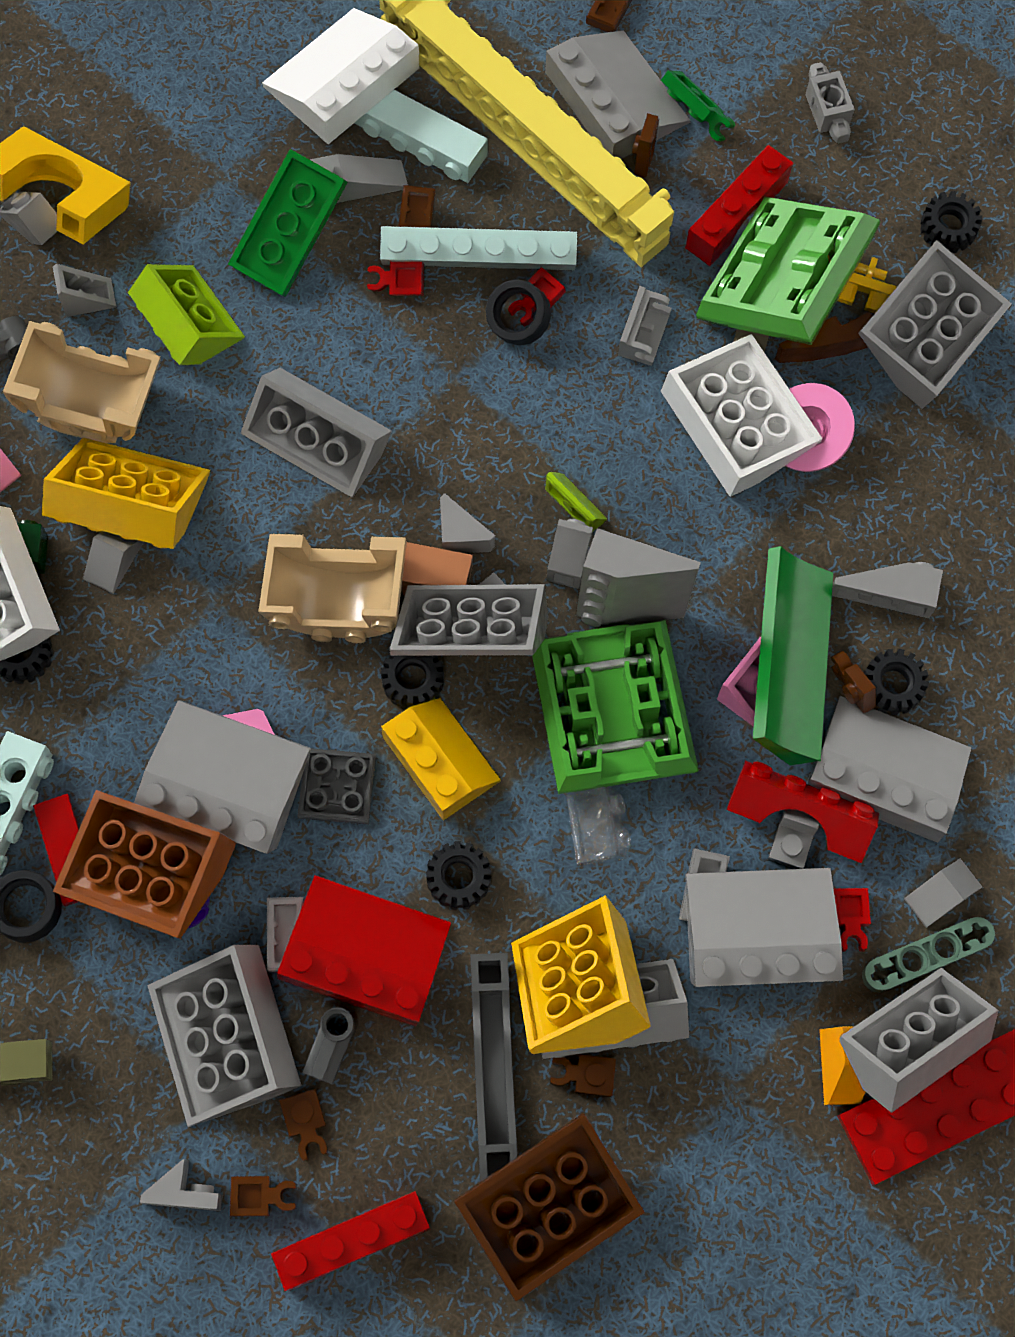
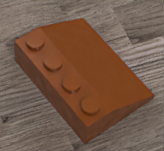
[53,790,236,939]

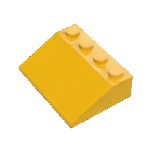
[42,438,210,549]
[511,895,651,1054]

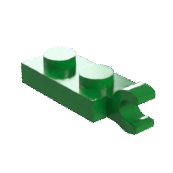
[661,70,735,141]

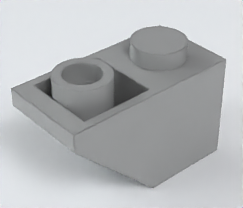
[0,191,57,245]
[546,519,593,589]

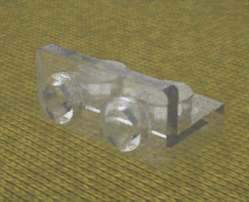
[566,786,631,866]

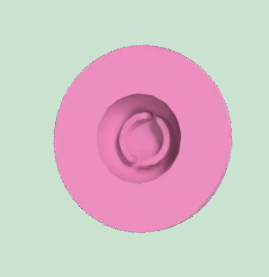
[785,383,855,472]

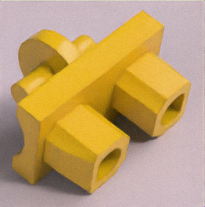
[837,257,897,313]

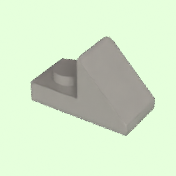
[768,809,819,869]
[140,1159,223,1211]

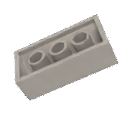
[240,368,392,497]
[542,959,689,1059]
[840,968,999,1113]

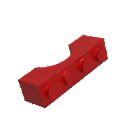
[685,145,793,266]
[726,760,879,863]
[271,1191,431,1292]

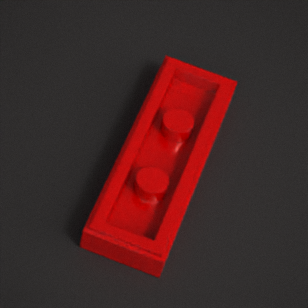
[33,794,79,907]

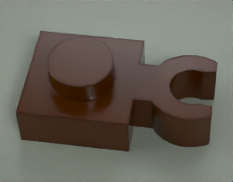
[831,651,876,714]
[550,1054,616,1098]
[279,1089,328,1161]
[230,1176,297,1217]

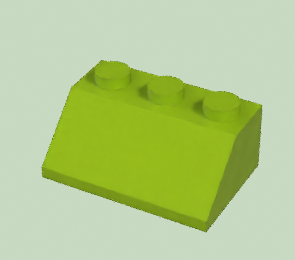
[128,264,245,365]

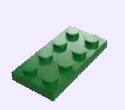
[228,149,348,297]

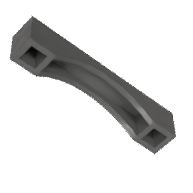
[470,953,517,1182]

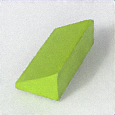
[545,472,607,532]

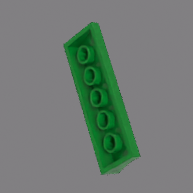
[753,546,833,766]

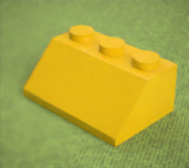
[381,698,501,821]

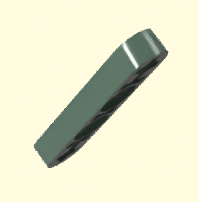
[862,917,995,993]

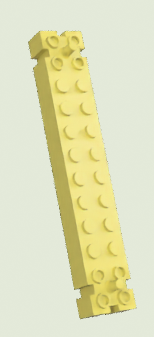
[379,0,674,267]

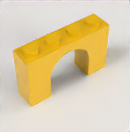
[0,126,130,245]

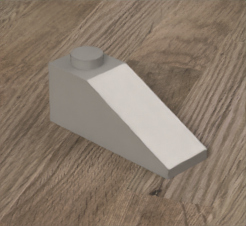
[310,154,408,203]
[832,562,943,618]

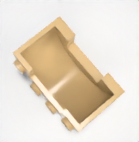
[3,321,161,443]
[258,534,407,643]

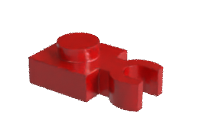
[367,261,424,296]
[508,267,566,327]
[834,888,871,952]

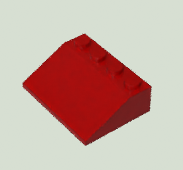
[277,875,451,1027]

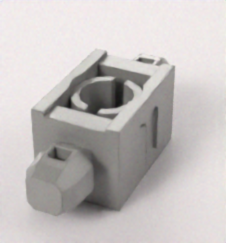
[805,62,855,144]

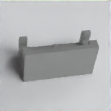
[618,286,672,366]

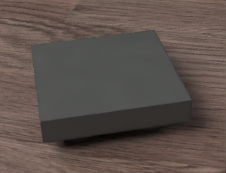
[297,748,376,825]

